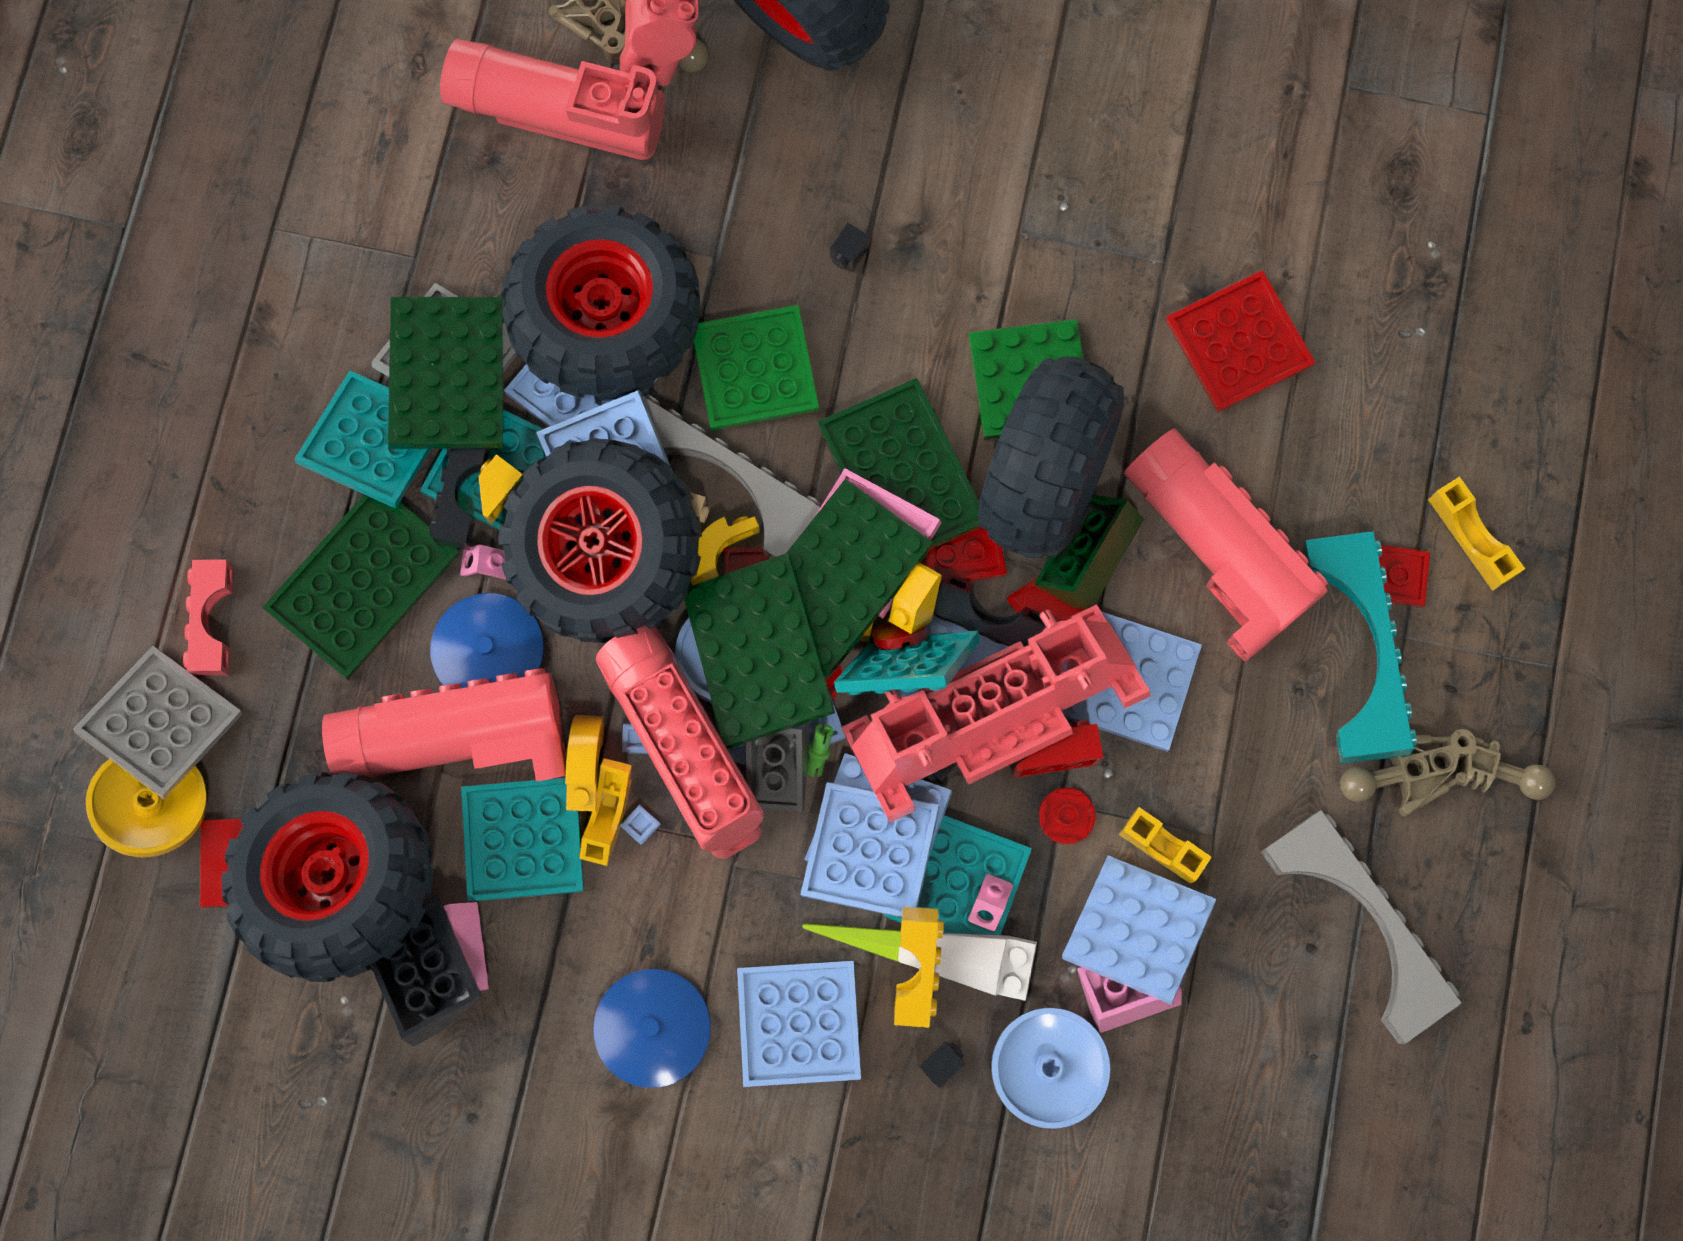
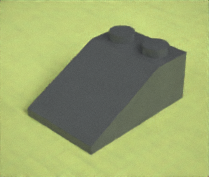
[746,722,810,812]

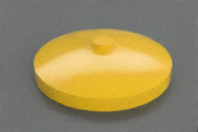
[86,759,207,857]

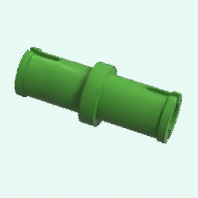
[807,724,834,777]

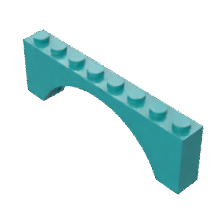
[1303,531,1417,764]

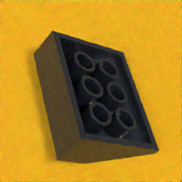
[372,895,483,1047]

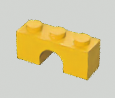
[1119,807,1212,884]

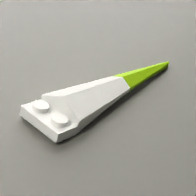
[802,923,1037,1001]

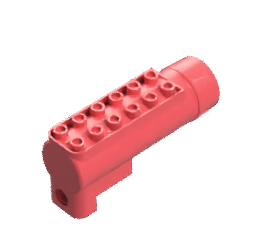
[620,0,698,86]
[440,38,665,160]
[1124,428,1328,662]
[596,625,764,859]
[322,668,567,781]

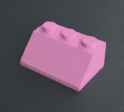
[443,902,489,991]
[1077,967,1182,1034]

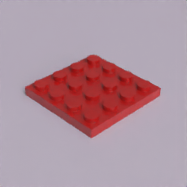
[1165,270,1316,413]

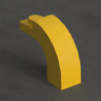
[691,516,760,585]
[565,715,604,811]
[579,758,632,866]

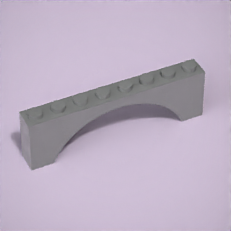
[643,395,822,559]
[1260,810,1461,1044]

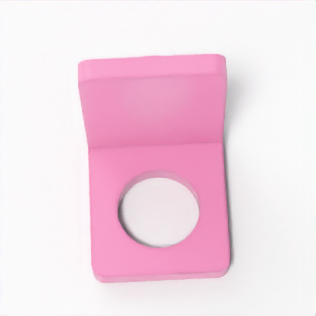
[460,545,506,580]
[968,874,1013,931]

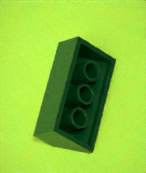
[1034,495,1144,610]

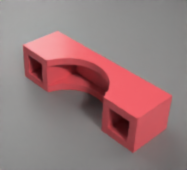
[183,560,234,676]

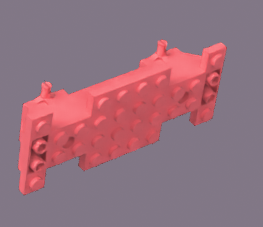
[841,604,1151,823]

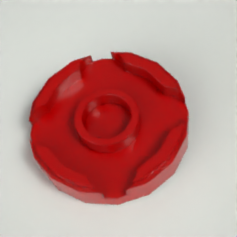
[872,622,928,649]
[1038,787,1096,845]

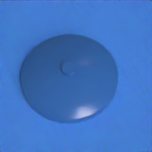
[430,593,545,688]
[593,969,711,1088]

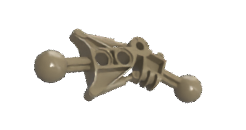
[549,0,709,73]
[1340,729,1556,817]

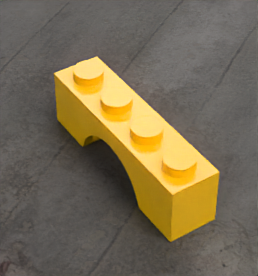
[1428,477,1525,591]
[894,907,944,1027]

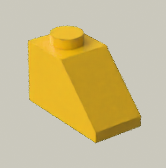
[479,455,524,525]
[889,563,942,634]

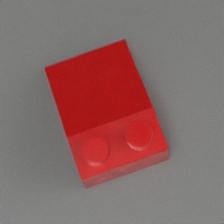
[1012,720,1103,778]

